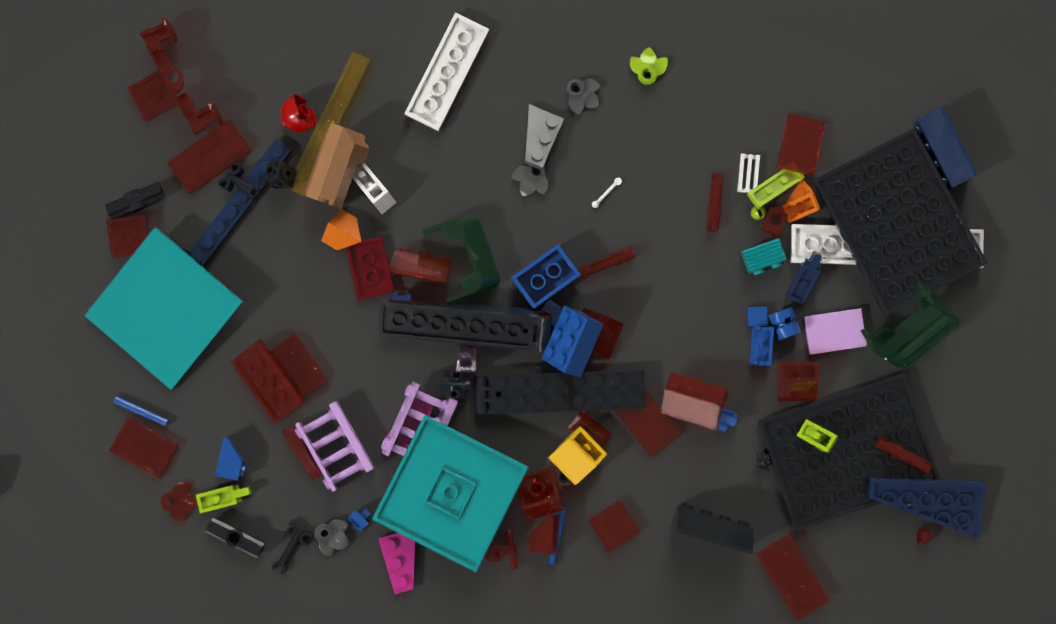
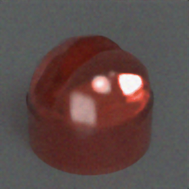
[916,529,932,545]

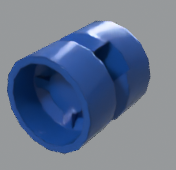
[768,307,801,341]

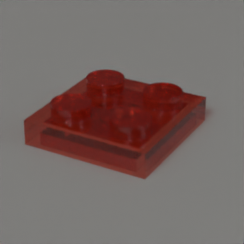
[106,215,149,259]
[588,499,641,553]

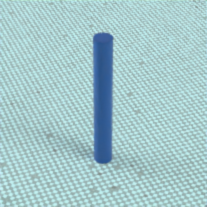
[113,396,169,427]
[548,506,567,565]

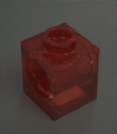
[759,206,789,237]

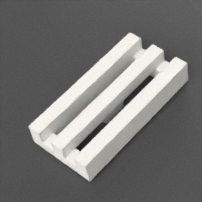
[737,153,760,193]

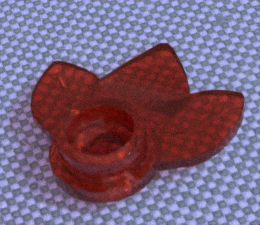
[160,482,198,521]

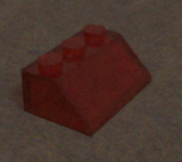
[388,247,452,285]
[661,372,729,431]

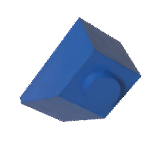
[215,437,247,481]

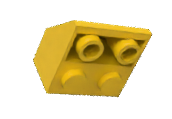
[548,426,607,485]

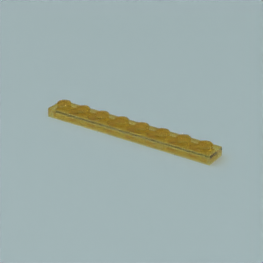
[287,52,370,197]

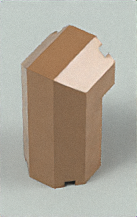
[304,123,369,208]

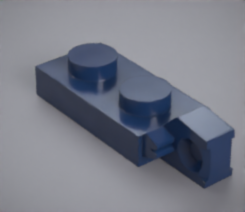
[785,251,822,305]

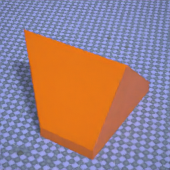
[782,180,821,223]
[321,208,361,251]

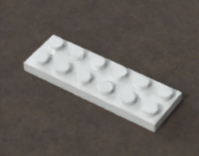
[404,13,489,132]

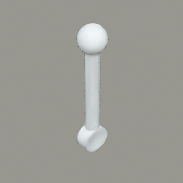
[592,178,622,208]

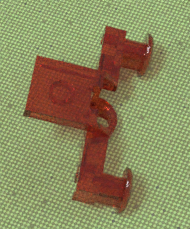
[127,17,223,135]

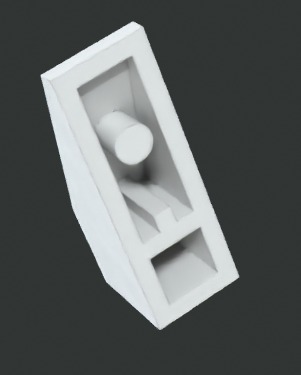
[352,163,397,214]

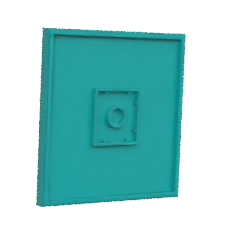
[84,228,243,390]
[372,415,529,573]

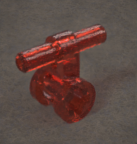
[484,530,518,569]

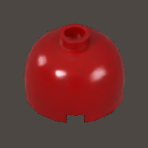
[281,94,317,133]

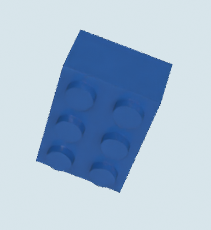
[511,244,581,309]
[541,306,604,377]

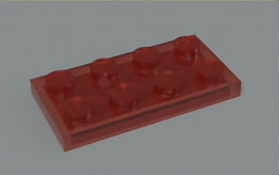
[167,119,252,194]
[230,339,306,424]
[756,534,830,621]

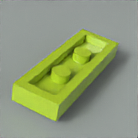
[747,162,805,210]

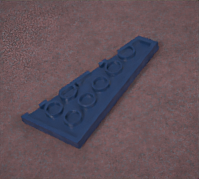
[868,477,986,539]

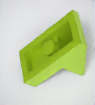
[797,419,838,453]

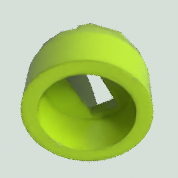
[751,206,766,220]

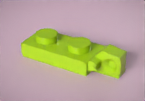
[196,484,252,513]

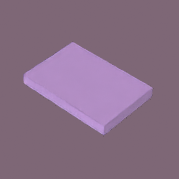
[803,308,867,355]

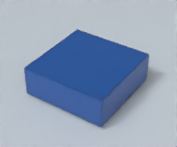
[747,307,767,327]

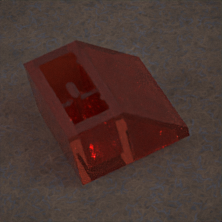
[582,308,624,359]
[776,362,819,402]

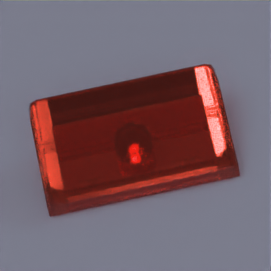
[567,411,611,447]

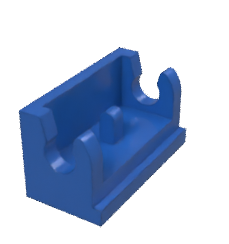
[749,326,774,366]

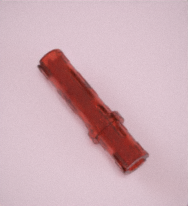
[707,173,724,232]
[578,246,636,278]
[282,425,322,480]
[875,436,933,474]

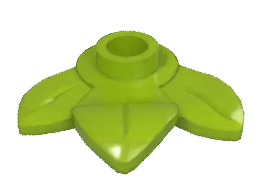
[630,47,668,85]

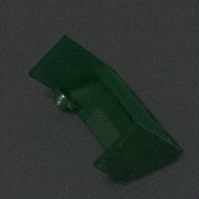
[422,216,500,304]
[860,282,960,369]

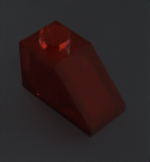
[527,515,560,554]

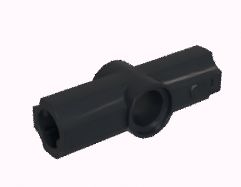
[105,182,165,220]
[206,517,265,558]

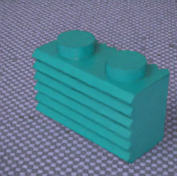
[741,238,786,276]

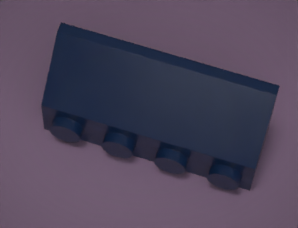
[913,106,978,190]

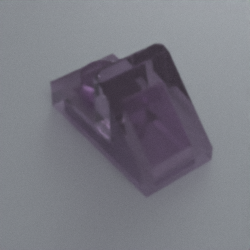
[456,344,477,373]

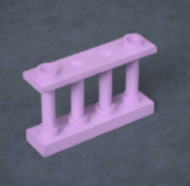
[381,382,458,456]
[295,401,375,492]

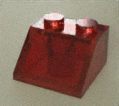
[518,466,565,520]

